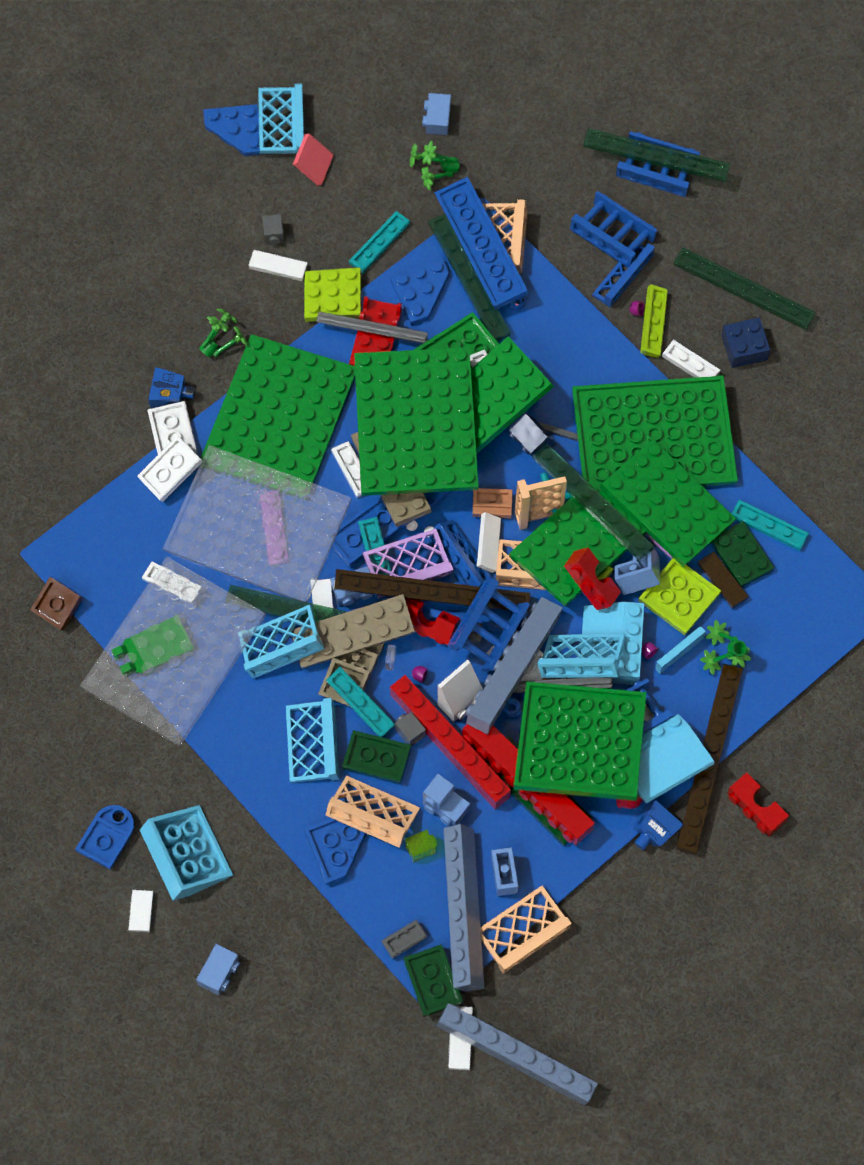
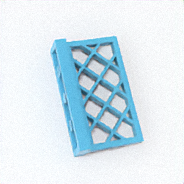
[258,84,304,155]
[239,605,324,679]
[537,634,626,678]
[286,698,340,783]

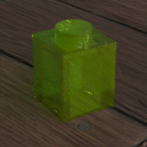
[405,830,437,863]

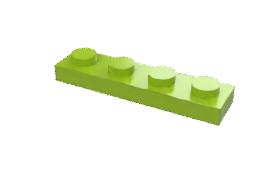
[640,284,668,358]

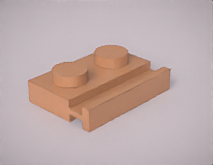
[472,488,512,518]

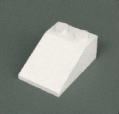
[438,660,483,722]

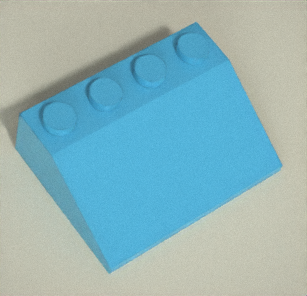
[581,602,644,685]
[637,714,715,803]
[140,805,233,901]

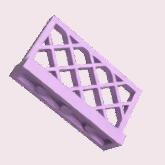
[363,529,453,599]

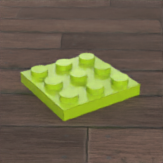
[304,268,361,322]
[638,558,721,636]

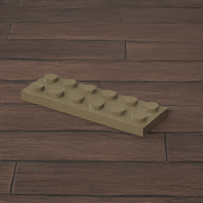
[351,432,431,527]
[291,594,415,669]

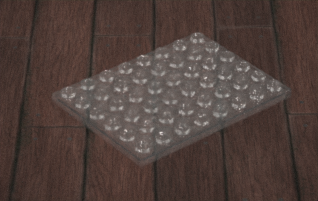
[163,445,352,604]
[80,557,266,747]

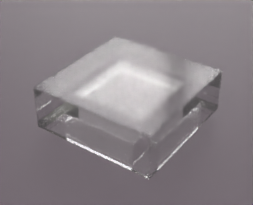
[385,645,396,671]

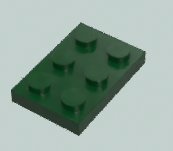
[711,521,774,588]
[342,730,411,784]
[403,944,463,1017]

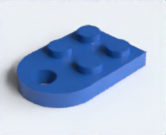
[75,805,134,870]

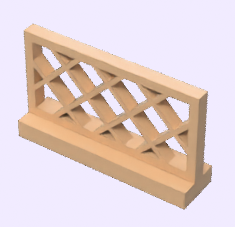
[482,200,528,274]
[515,476,567,530]
[496,539,546,590]
[326,776,420,848]
[480,886,572,974]

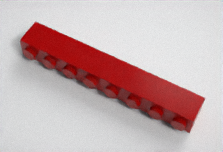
[390,675,511,810]
[462,724,595,846]

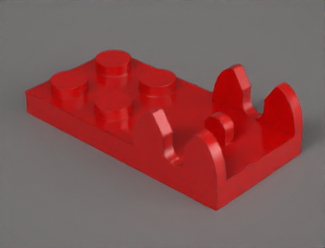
[349,296,403,366]

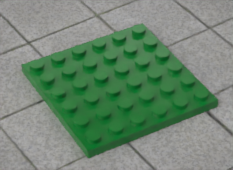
[514,681,646,801]

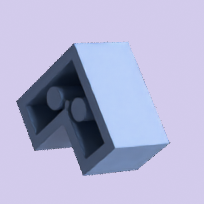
[615,542,660,595]
[423,774,470,826]

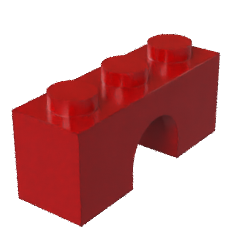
[564,547,621,610]
[405,598,461,645]
[727,773,789,837]

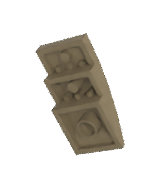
[318,643,385,707]

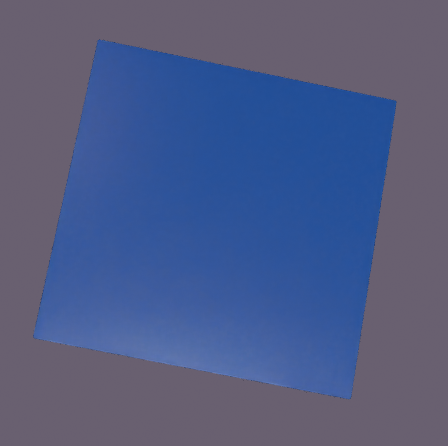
[20,198,864,1002]

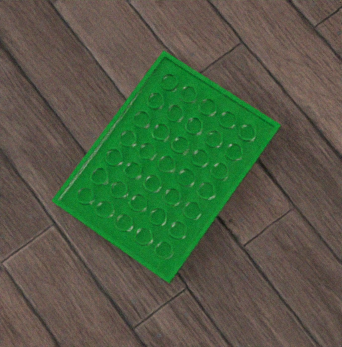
[198,334,355,501]
[354,347,478,496]
[572,376,738,494]

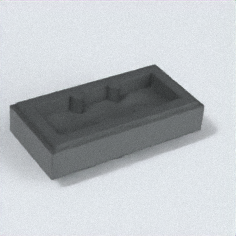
[381,920,427,959]

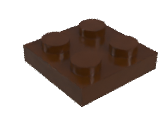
[30,577,83,631]

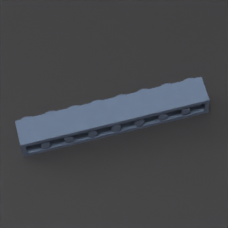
[466,597,563,734]
[444,824,484,992]
[436,1003,598,1105]

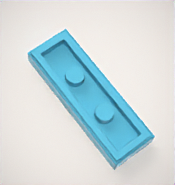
[656,627,706,674]

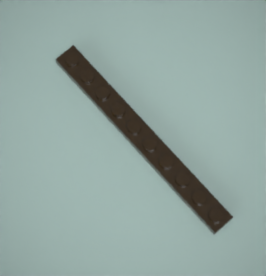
[333,569,530,612]
[676,664,743,855]

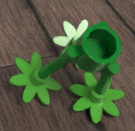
[410,141,459,190]
[199,308,248,358]
[700,620,751,675]

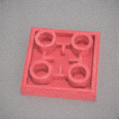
[293,134,333,186]

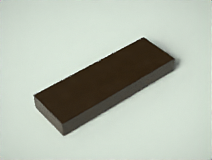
[698,552,748,609]

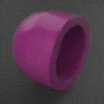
[629,301,645,316]
[641,642,658,660]
[412,666,428,683]

